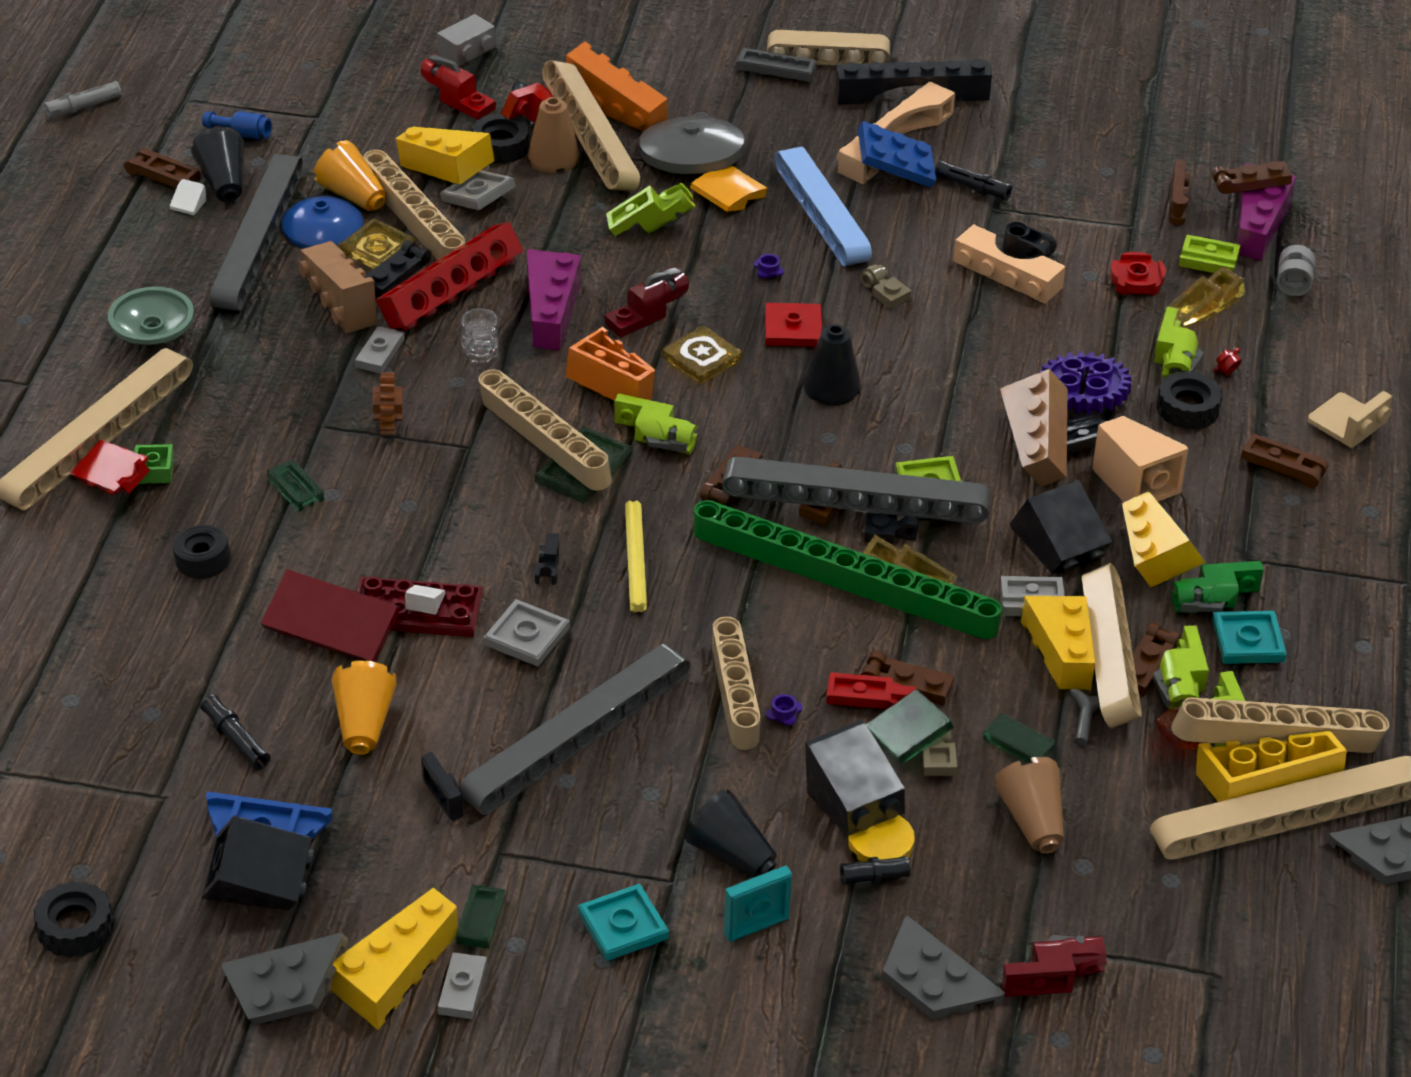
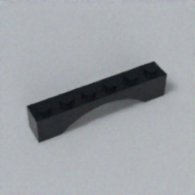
[835,59,992,105]

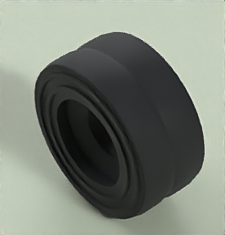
[172,525,231,579]

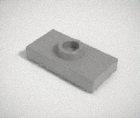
[355,326,404,373]
[438,952,487,1019]

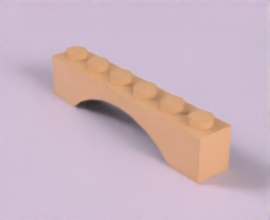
[837,81,955,184]

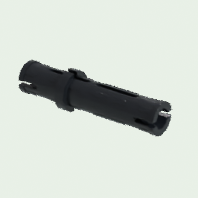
[935,160,1013,201]
[200,694,271,770]

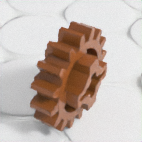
[373,372,403,435]

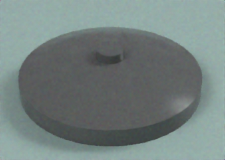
[639,116,745,174]

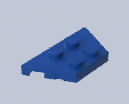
[206,792,333,839]

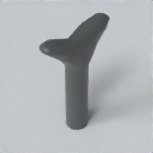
[1070,689,1100,746]

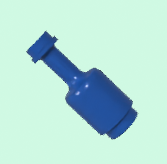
[202,111,272,140]

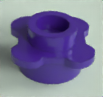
[754,254,784,278]
[766,694,802,726]

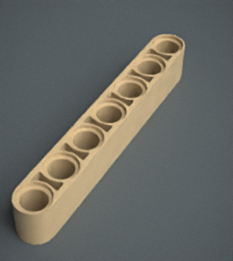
[542,60,640,192]
[363,150,465,260]
[478,369,612,491]
[1082,563,1142,729]
[1171,697,1389,753]

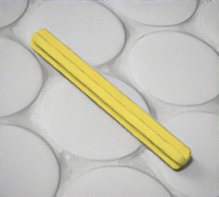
[625,500,647,613]

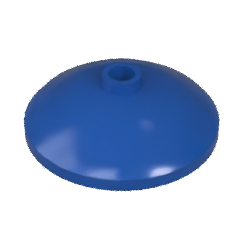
[282,196,363,249]

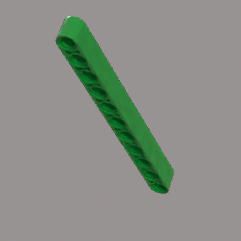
[693,500,1002,639]

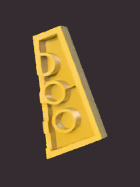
[1196,731,1347,802]
[330,888,458,1030]

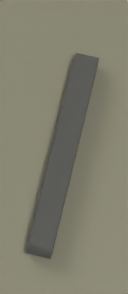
[210,154,303,311]
[722,457,991,523]
[458,644,691,815]

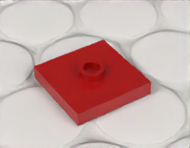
[765,303,822,347]

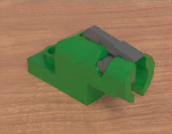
[1171,561,1264,614]

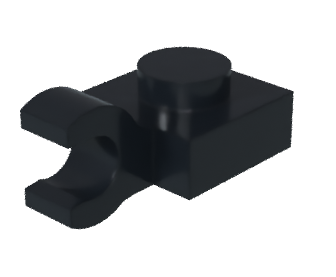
[864,513,918,544]
[534,533,559,585]

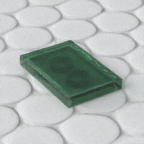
[534,426,633,504]

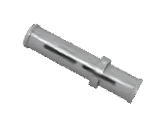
[43,81,122,118]

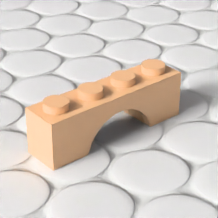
[953,224,1066,304]

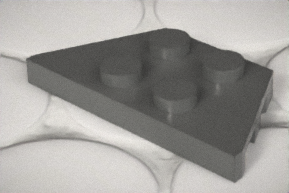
[1328,816,1411,885]
[882,916,1005,1020]
[222,932,348,1025]

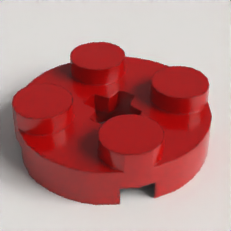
[1110,252,1166,295]

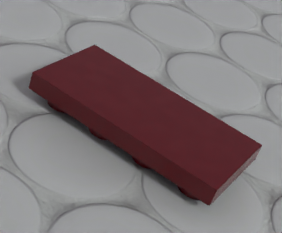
[260,569,400,662]
[357,576,483,637]

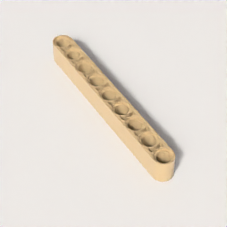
[0,348,193,510]
[1150,756,1411,860]

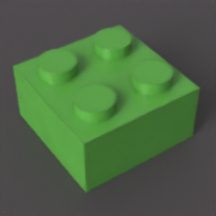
[134,444,174,484]

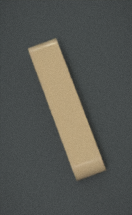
[767,30,890,66]
[712,617,760,750]

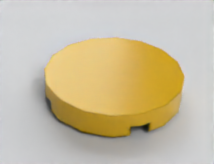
[848,815,915,862]

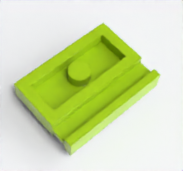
[1179,235,1240,276]

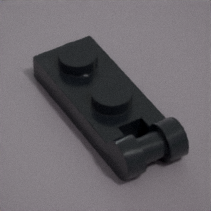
[364,240,432,297]

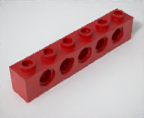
[375,222,523,331]

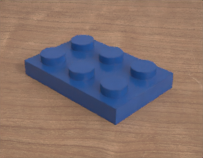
[857,121,936,188]

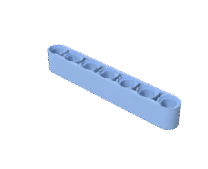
[775,147,872,267]

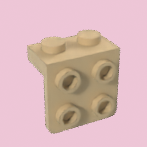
[1308,391,1393,448]

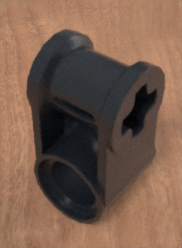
[1002,221,1057,259]

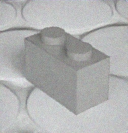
[437,14,495,66]

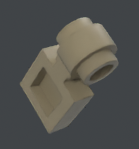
[860,264,912,309]
[922,724,957,776]

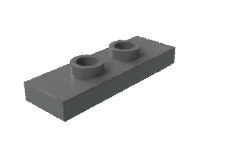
[737,48,817,82]

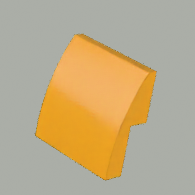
[690,165,768,212]

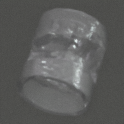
[461,308,499,362]

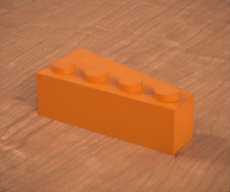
[566,41,668,132]

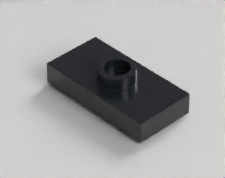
[421,752,463,821]

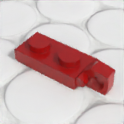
[826,672,916,710]

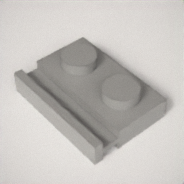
[1000,576,1064,616]

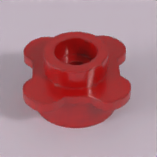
[1213,348,1242,375]

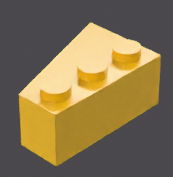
[396,127,494,185]
[1122,491,1206,587]
[1021,595,1095,690]

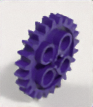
[1039,351,1132,414]

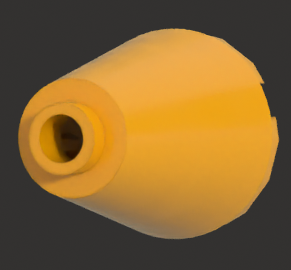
[313,140,386,211]
[332,661,397,755]

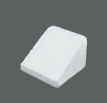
[170,179,207,216]
[405,585,445,615]

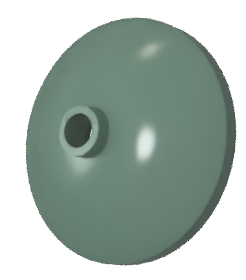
[108,287,194,346]

